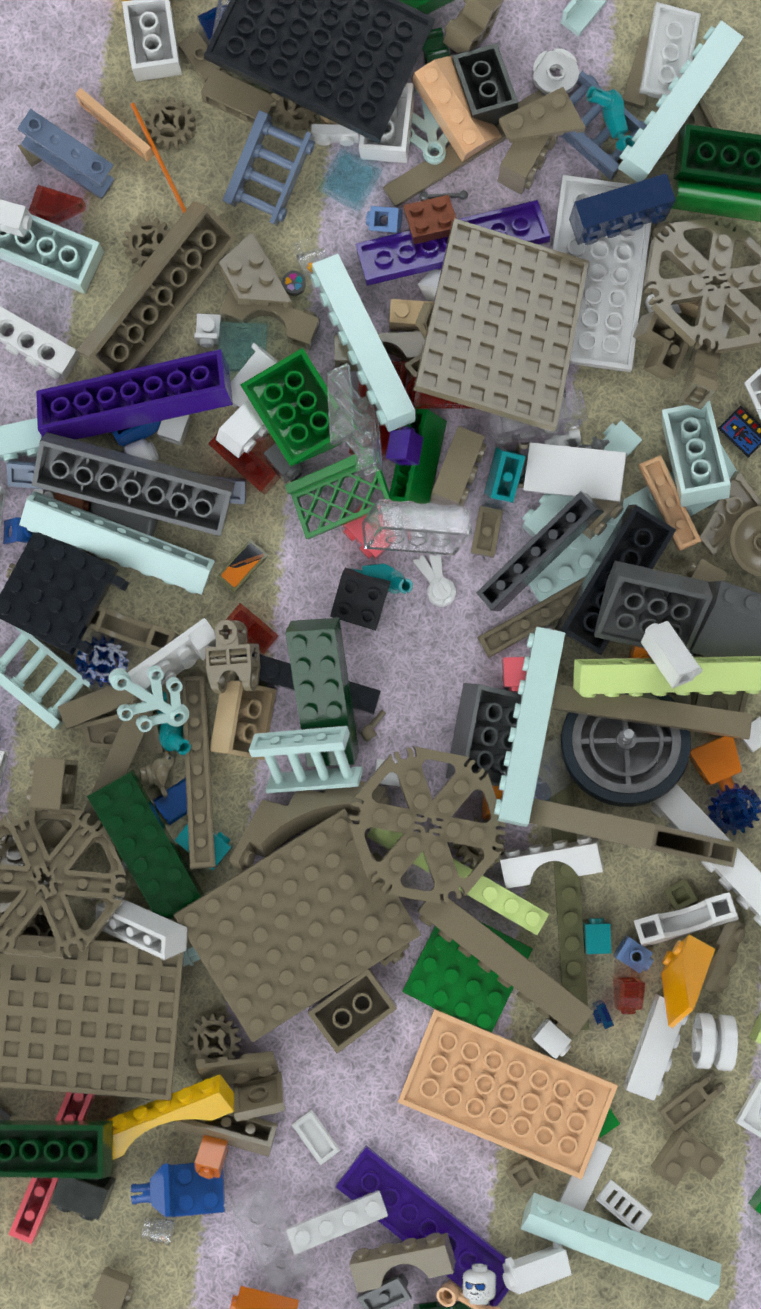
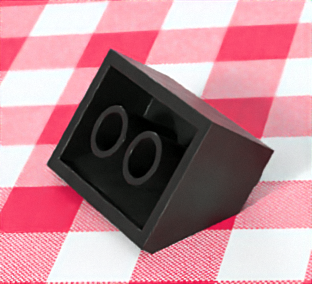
[452,43,518,125]

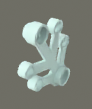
[410,88,449,165]
[109,665,189,732]

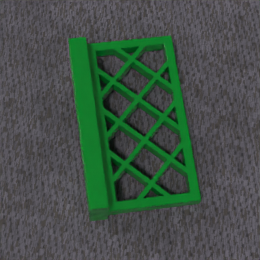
[285,448,393,540]

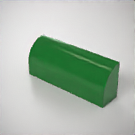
[671,180,761,222]
[390,409,447,512]

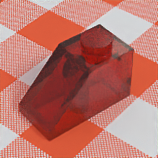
[29,185,86,225]
[226,603,279,654]
[613,977,645,1014]

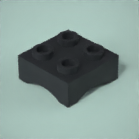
[330,567,391,631]

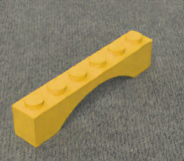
[105,1074,234,1160]

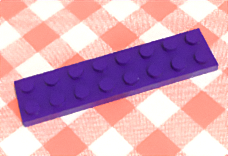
[356,200,550,286]
[335,1145,509,1307]

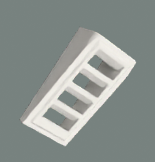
[596,1179,652,1232]

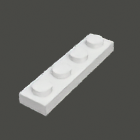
[285,1190,388,1255]

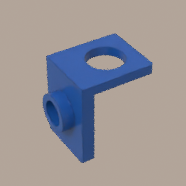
[3,517,34,544]

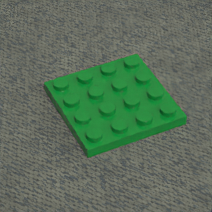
[402,920,533,1032]

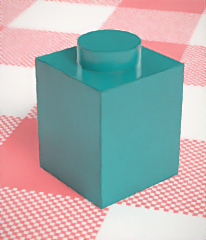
[583,918,611,954]

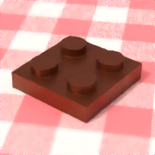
[403,195,456,244]

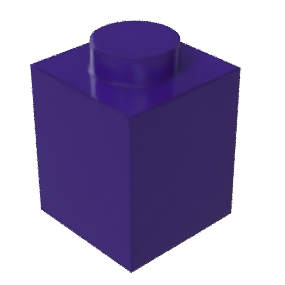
[386,427,423,465]

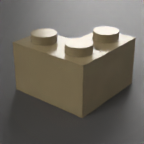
[443,0,504,54]
[633,312,689,380]
[651,1127,724,1187]

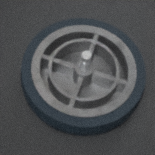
[561,693,691,807]

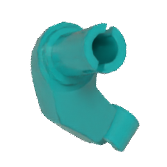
[586,86,635,151]
[350,563,413,594]
[157,691,191,755]

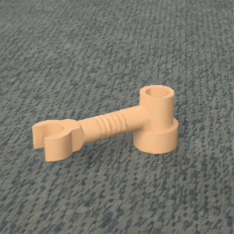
[437,1279,501,1309]

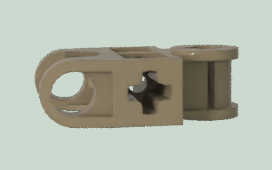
[205,620,260,694]

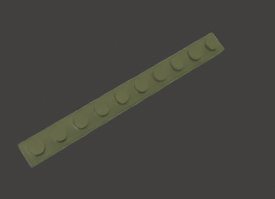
[549,784,589,1030]

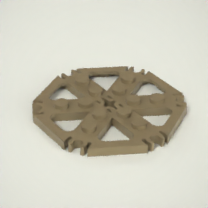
[643,217,761,355]
[348,746,506,905]
[0,806,127,959]

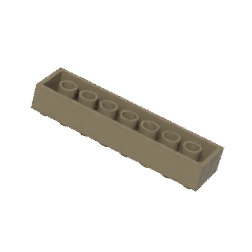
[77,201,237,375]

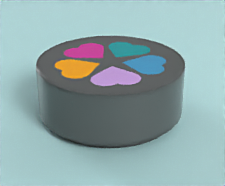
[282,271,306,296]

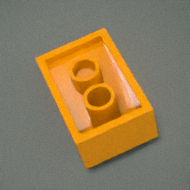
[661,934,715,1028]

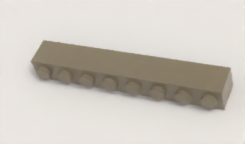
[417,894,594,1035]

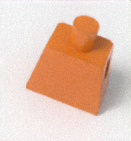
[689,736,742,795]

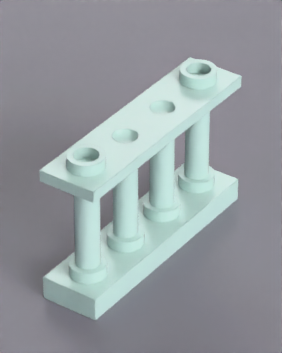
[0,626,95,730]
[249,726,363,793]

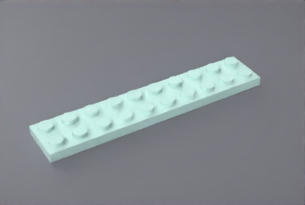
[528,445,737,603]

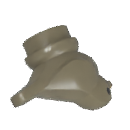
[140,750,175,797]

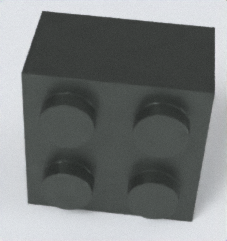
[51,1176,116,1221]

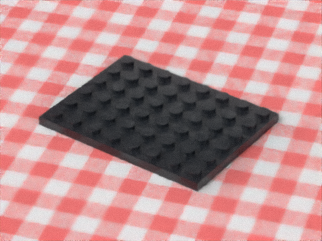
[204,0,435,143]

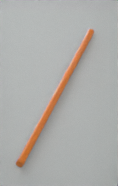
[130,103,186,214]

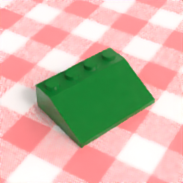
[240,348,354,467]

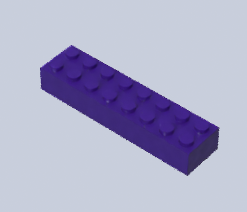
[36,349,233,440]

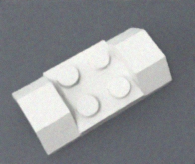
[128,618,216,702]

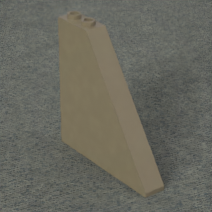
[529,798,738,867]

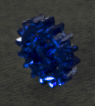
[75,636,129,687]
[708,783,761,835]

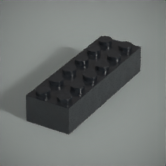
[555,504,676,655]

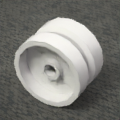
[691,1013,738,1071]

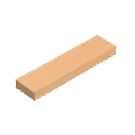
[75,88,154,162]
[638,455,701,552]

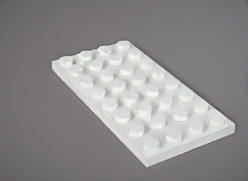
[552,175,651,372]

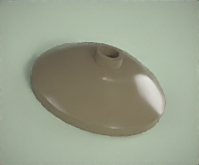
[729,506,761,577]

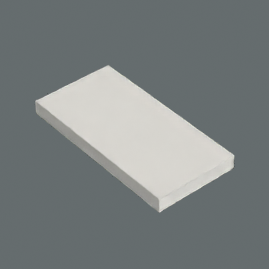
[639,2,701,99]
[523,442,627,502]

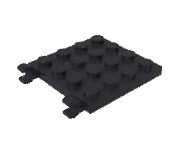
[0,532,129,656]

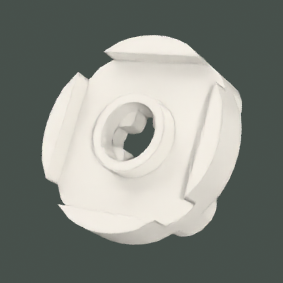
[532,48,579,95]

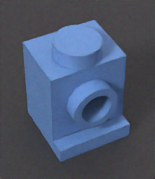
[366,206,403,233]
[613,935,654,973]

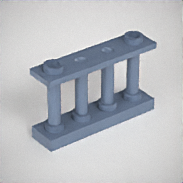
[560,71,647,181]
[17,109,114,200]
[222,110,316,226]

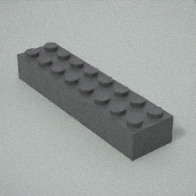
[31,432,235,536]

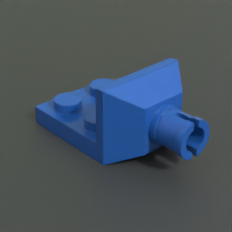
[131,1163,226,1217]

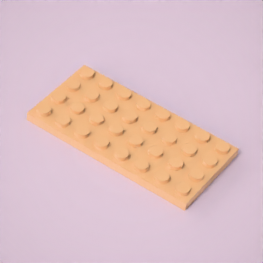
[398,1009,618,1180]

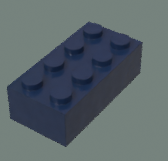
[569,173,676,245]

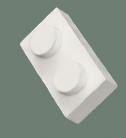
[311,124,359,146]

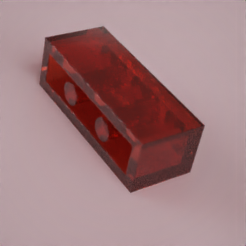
[208,433,280,495]

